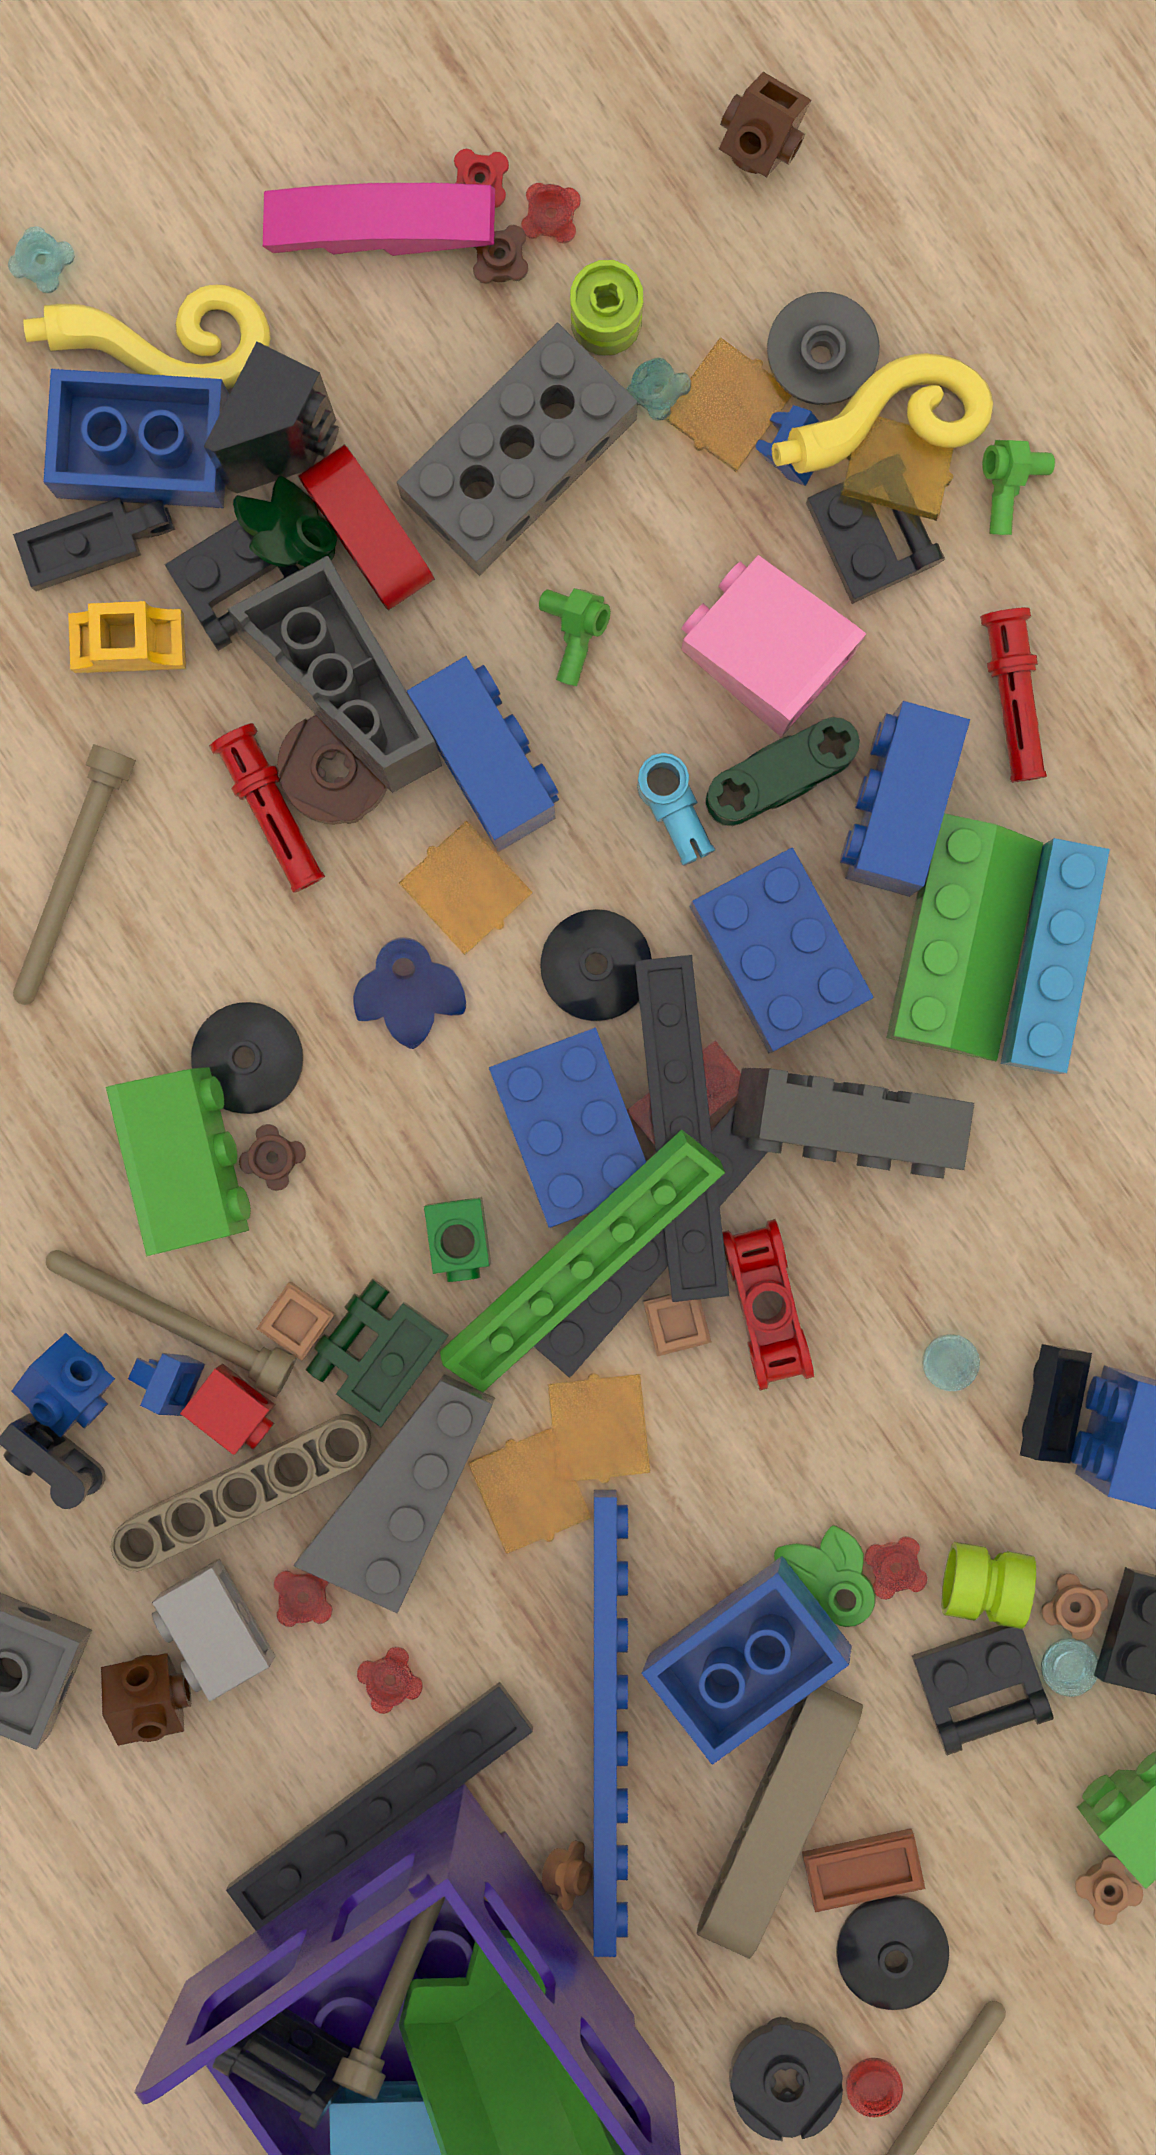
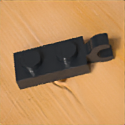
[13,498,175,591]

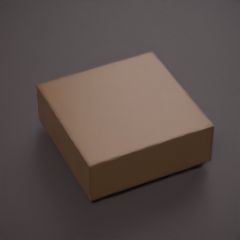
[256,1282,336,1361]
[643,1294,712,1357]

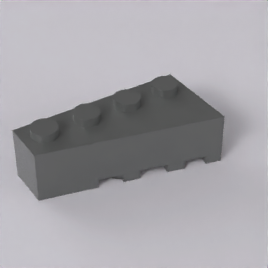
[227,556,442,793]
[732,1068,974,1179]
[293,1374,495,1614]

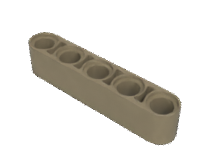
[110,1414,372,1572]
[697,1685,863,1959]

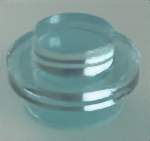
[922,1334,980,1391]
[1041,1638,1098,1697]

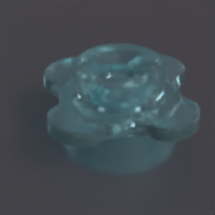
[8,226,75,293]
[626,358,691,421]

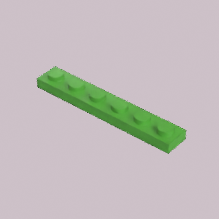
[440,1130,725,1393]

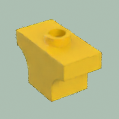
[68,601,186,673]

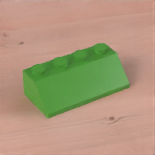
[886,813,1043,1062]

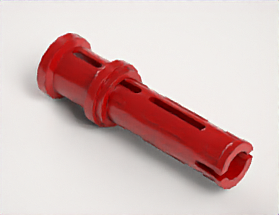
[980,607,1047,783]
[209,723,325,893]

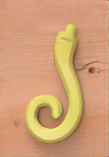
[23,285,271,390]
[772,353,993,473]

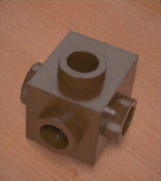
[719,72,812,178]
[101,1653,191,1746]

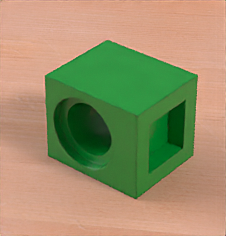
[424,1197,491,1282]

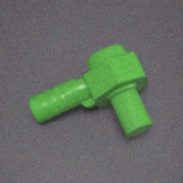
[982,440,1055,535]
[539,588,611,686]

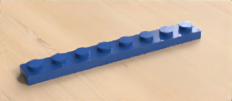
[593,1490,628,1957]

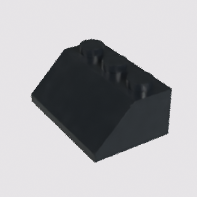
[204,341,339,494]

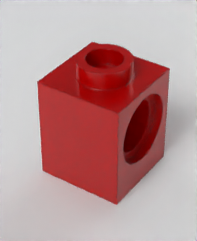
[180,1363,276,1455]

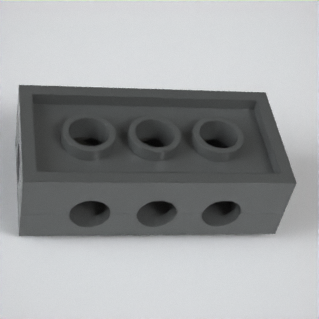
[397,322,638,576]
[0,1593,92,1750]

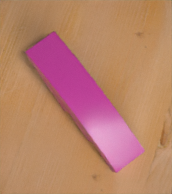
[262,183,495,256]

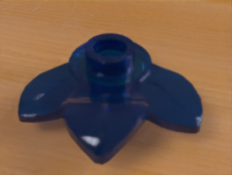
[353,937,466,1049]

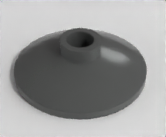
[767,292,880,405]

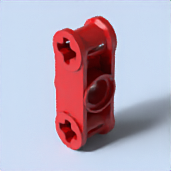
[722,1219,814,1391]

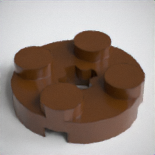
[277,715,388,825]

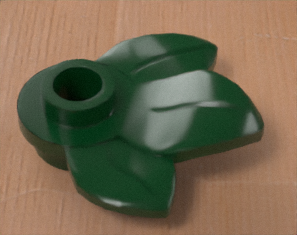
[233,476,337,567]

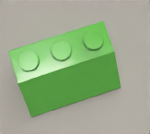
[106,1067,251,1257]

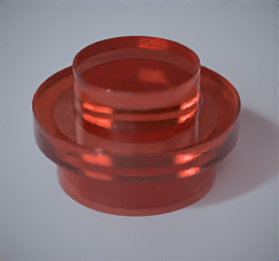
[846,2058,903,2118]

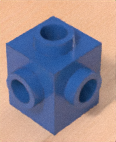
[11,1333,115,1438]

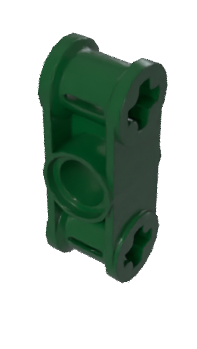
[706,717,860,827]

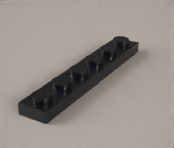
[635,955,729,1302]
[534,1101,768,1378]
[226,1682,533,1931]

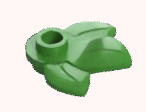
[774,1525,876,1627]

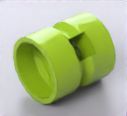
[570,260,643,356]
[941,1541,1036,1629]

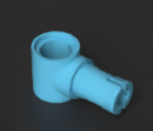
[637,753,715,866]

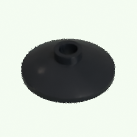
[540,909,652,1021]
[191,1002,303,1114]
[836,1895,949,2010]

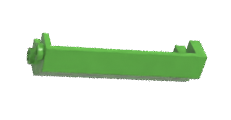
[399,1930,625,2155]

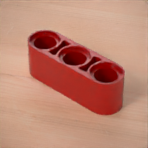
[298,444,435,611]

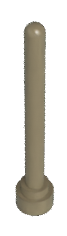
[13,744,136,1005]
[46,1250,297,1398]
[332,1897,445,2100]
[886,2001,1006,2155]

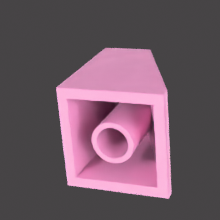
[681,555,866,737]

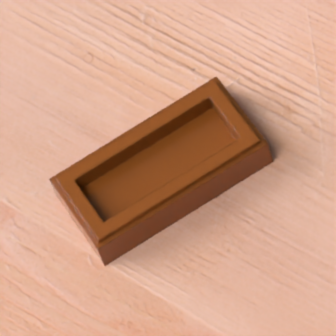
[802,1828,926,1912]

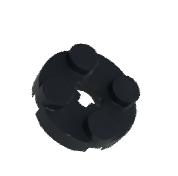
[729,2017,843,2141]

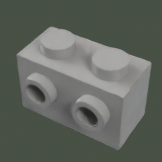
[152,1559,275,1702]

